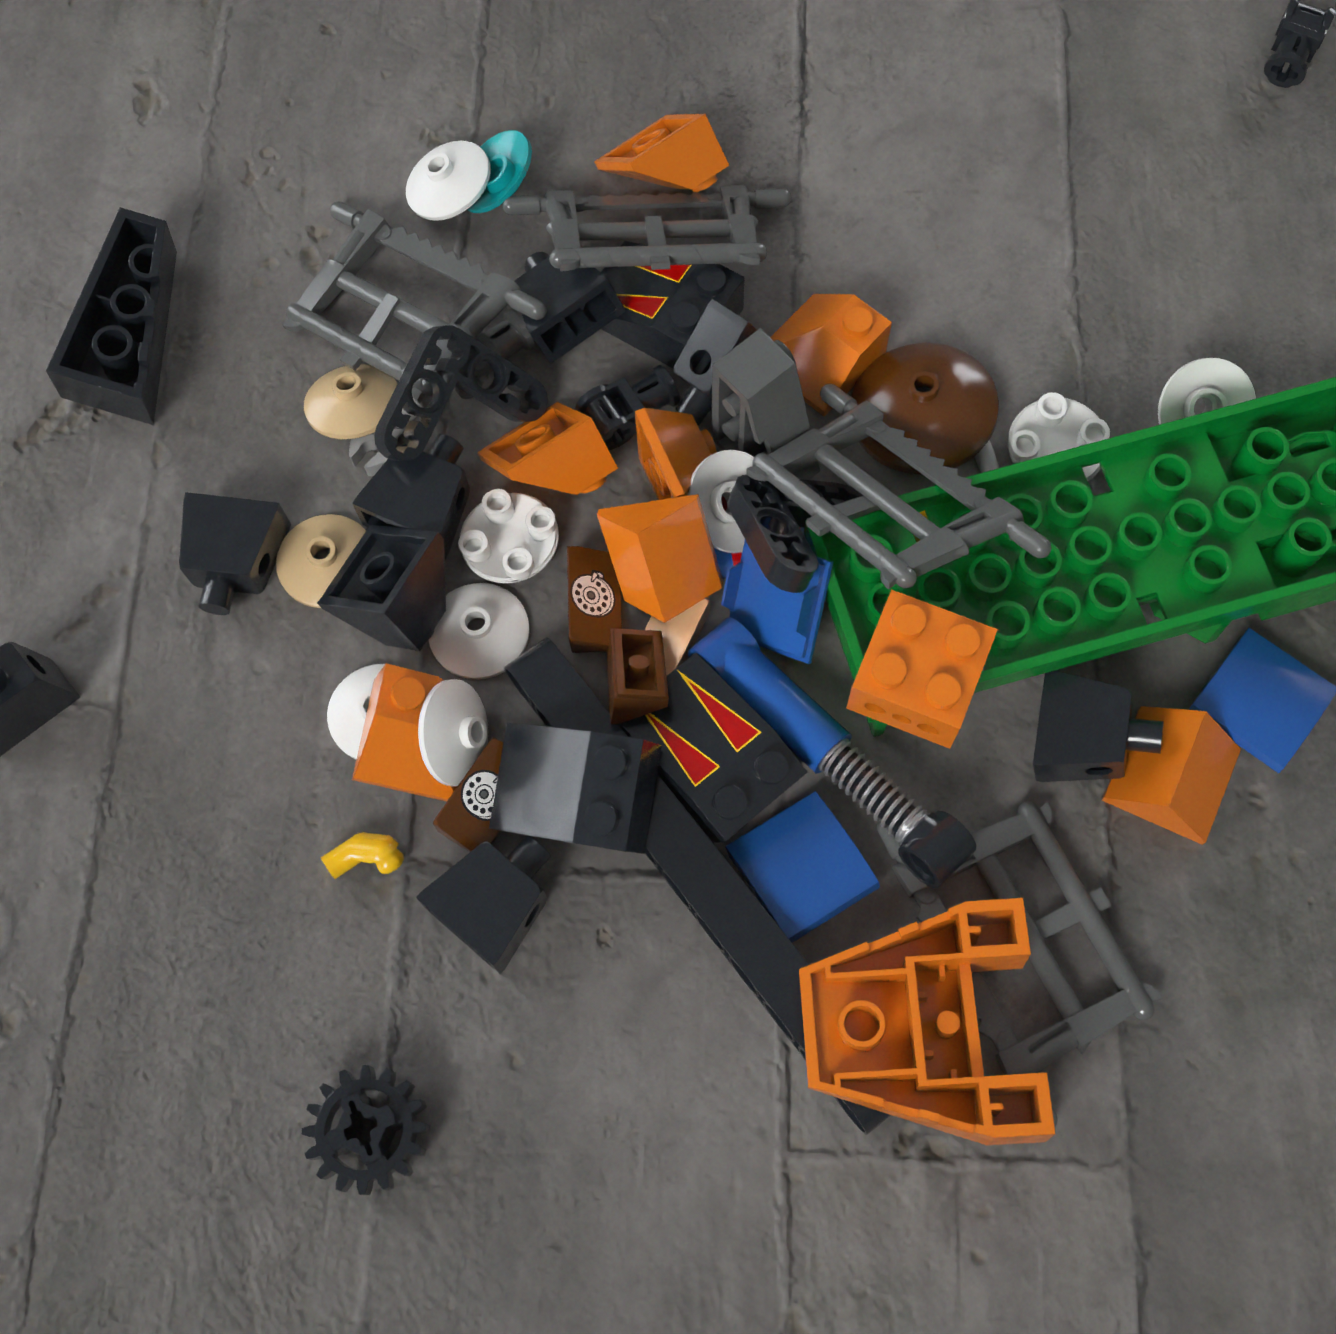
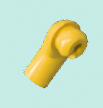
[321,832,404,879]

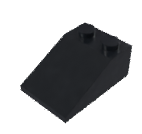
[489,723,662,854]

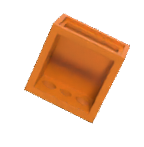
[846,589,998,749]

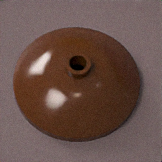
[851,343,999,474]

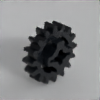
[301,1065,430,1195]

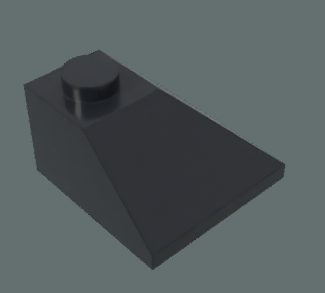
[317,525,446,651]

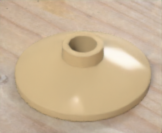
[304,364,397,439]
[276,514,366,608]

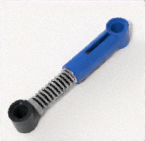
[688,617,977,889]

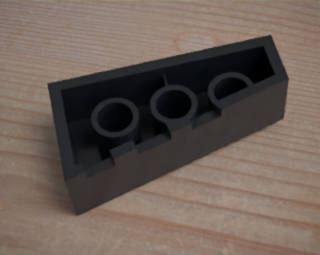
[46,207,177,425]

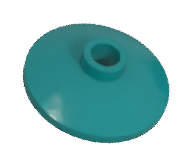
[467,130,532,213]

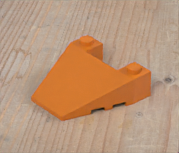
[799,898,1055,1146]

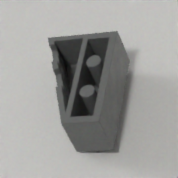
[712,328,820,480]

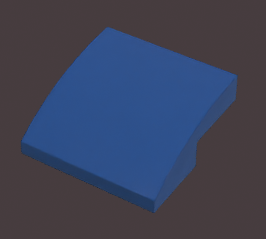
[1188,628,1336,773]
[725,791,880,943]

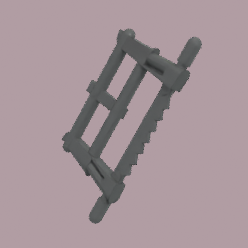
[502,185,792,271]
[282,201,547,404]
[746,384,1052,590]
[876,801,1163,1127]

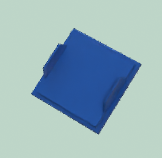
[721,540,833,664]

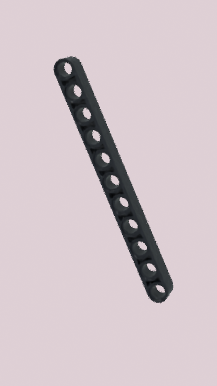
[504,637,891,1135]

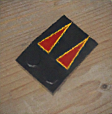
[601,241,745,369]
[619,653,808,843]

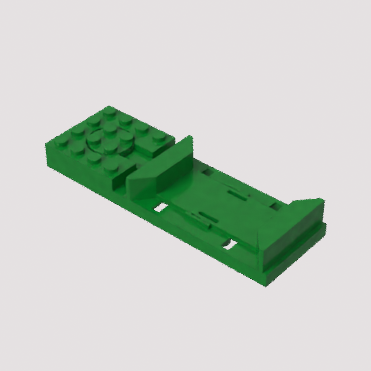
[803,377,1336,737]

